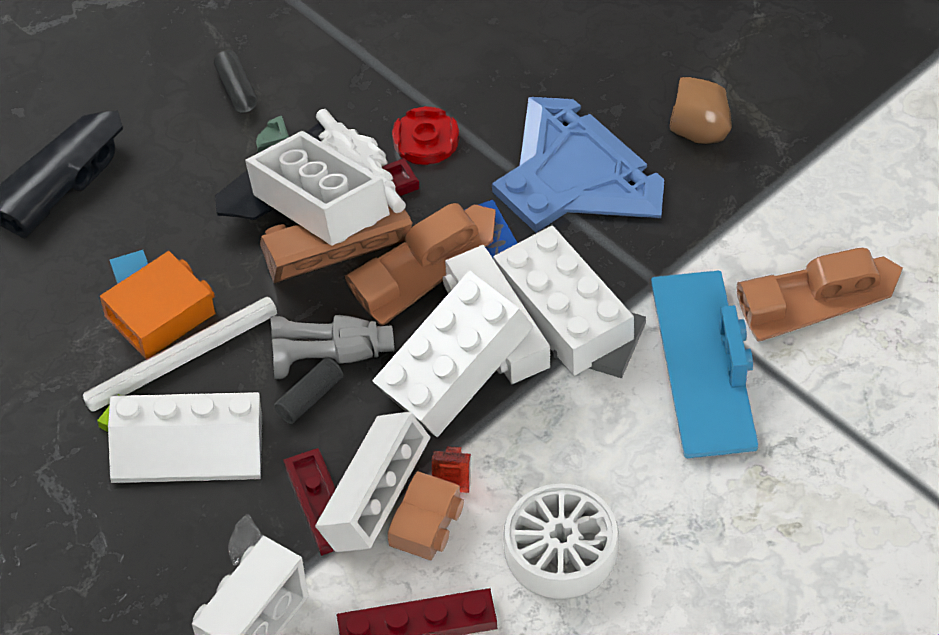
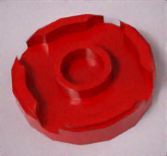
[392,106,460,165]

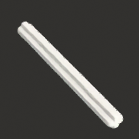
[83,297,277,412]

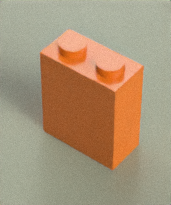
[100,251,215,360]

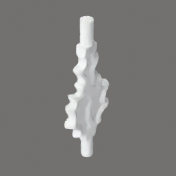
[316,109,406,213]

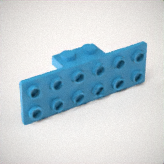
[651,270,758,459]

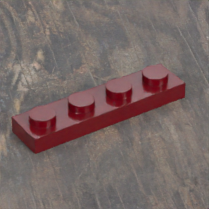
[336,588,498,635]

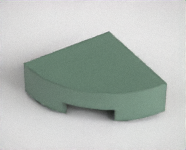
[256,116,289,153]

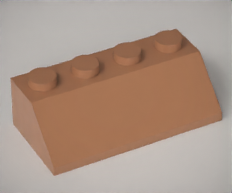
[260,205,412,283]

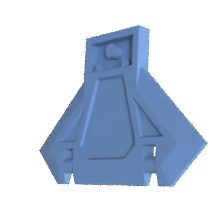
[492,97,664,233]

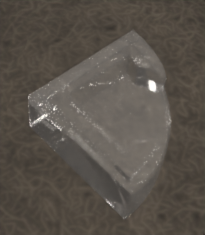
[228,514,262,566]

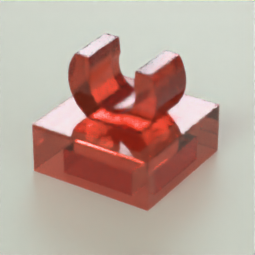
[432,446,471,493]

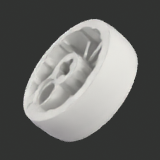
[503,483,619,599]

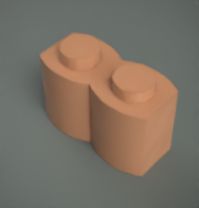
[388,471,464,561]

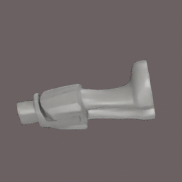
[271,315,394,379]

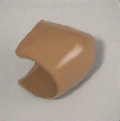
[670,77,732,144]

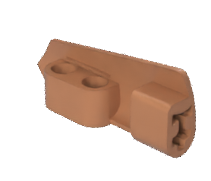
[345,203,496,326]
[736,247,903,341]

